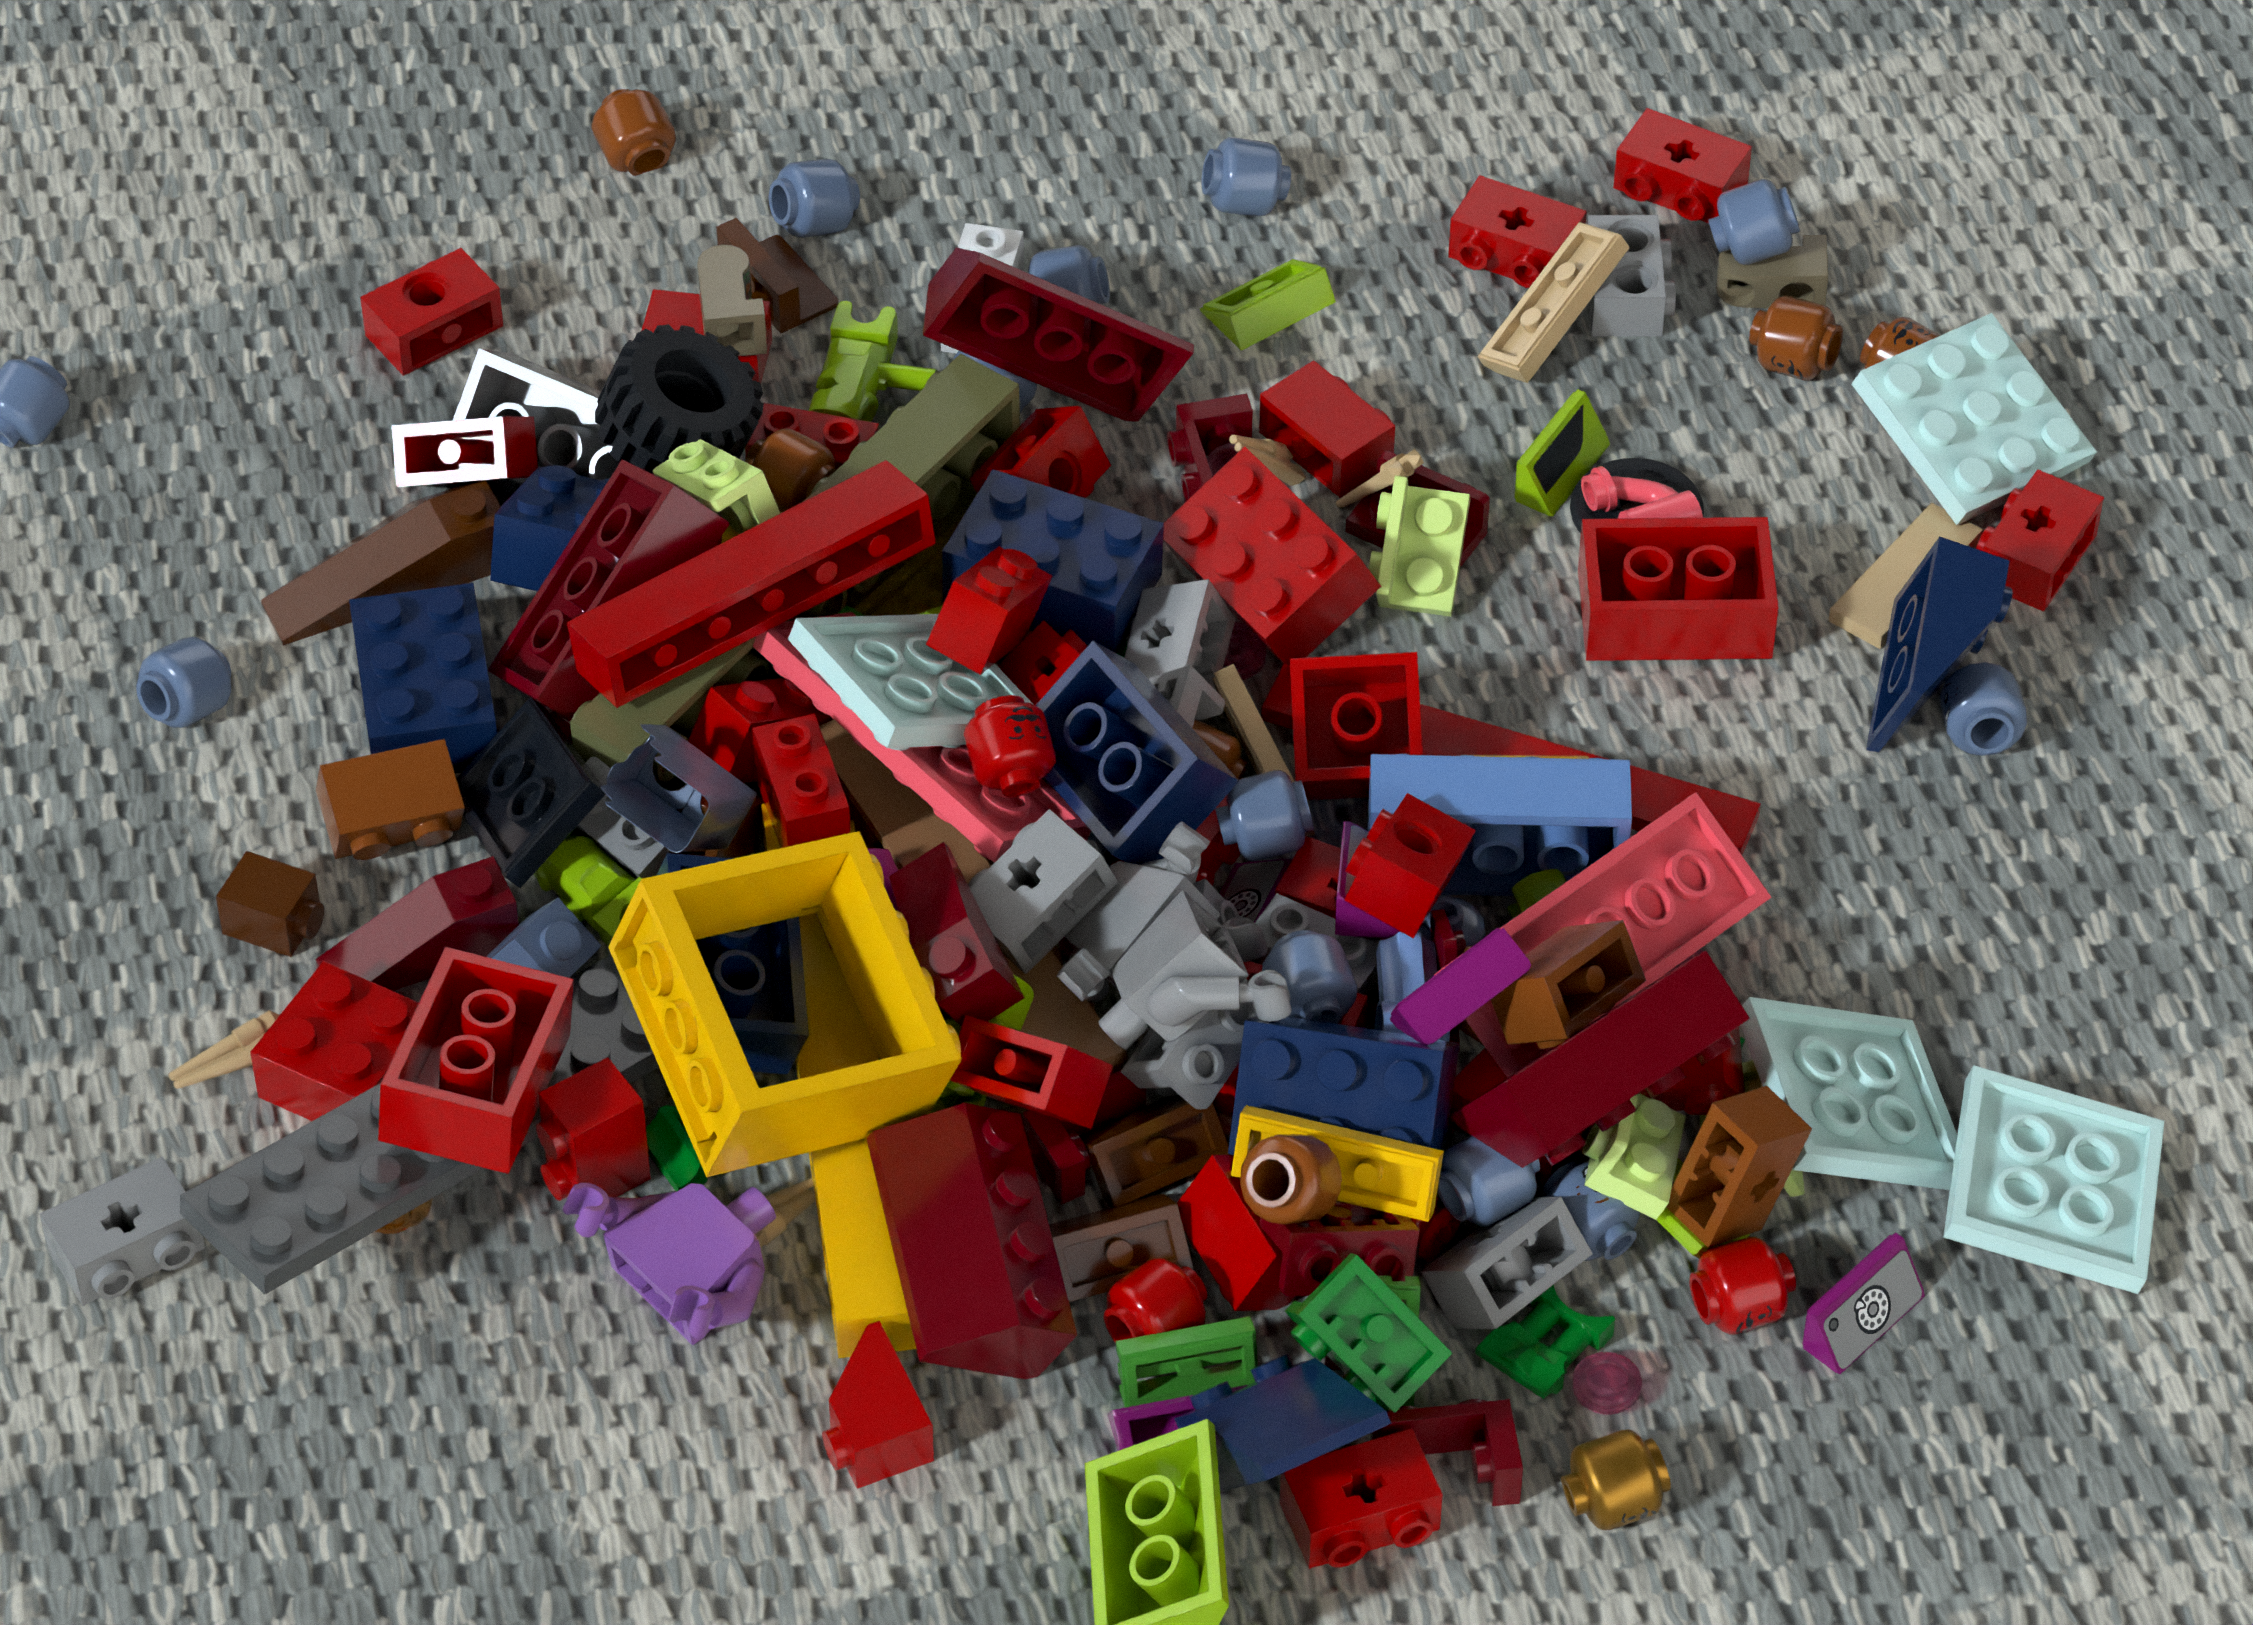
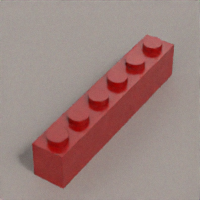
[567,460,936,708]

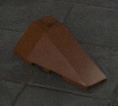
[261,480,501,646]

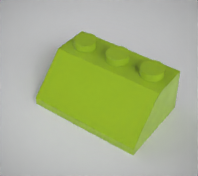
[1084,1419,1229,1625]

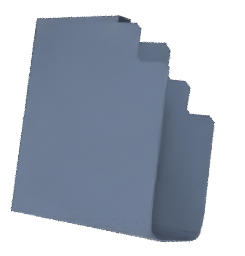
[601,724,757,853]

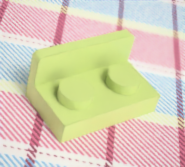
[652,439,780,534]
[1368,475,1470,617]
[1583,1093,1686,1220]

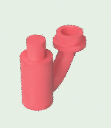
[1581,466,1703,518]

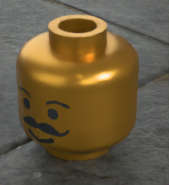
[1561,1429,1671,1530]

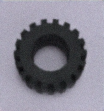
[595,324,764,475]

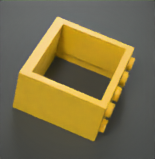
[608,831,962,1177]

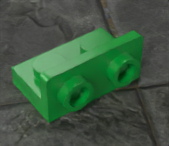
[1285,1253,1453,1413]

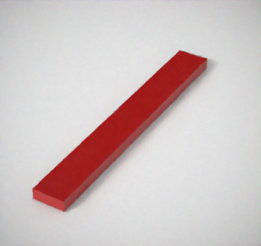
[1261,664,1761,855]

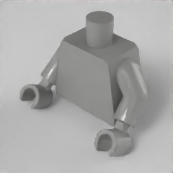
[1057,821,1221,1002]
[1098,890,1292,1050]

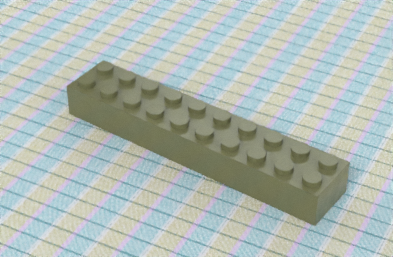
[570,353,1020,791]

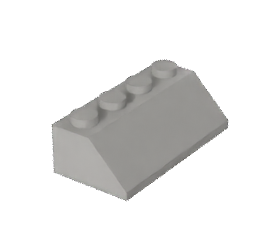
[453,349,620,494]

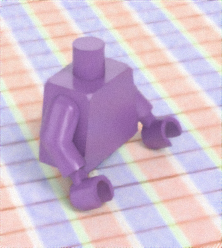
[562,1183,776,1345]

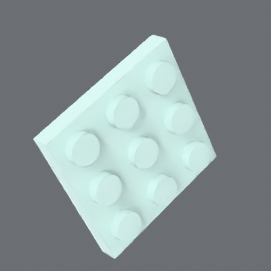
[1851,313,2097,525]
[788,614,1034,751]
[1740,997,1957,1190]
[1943,1065,2165,1294]

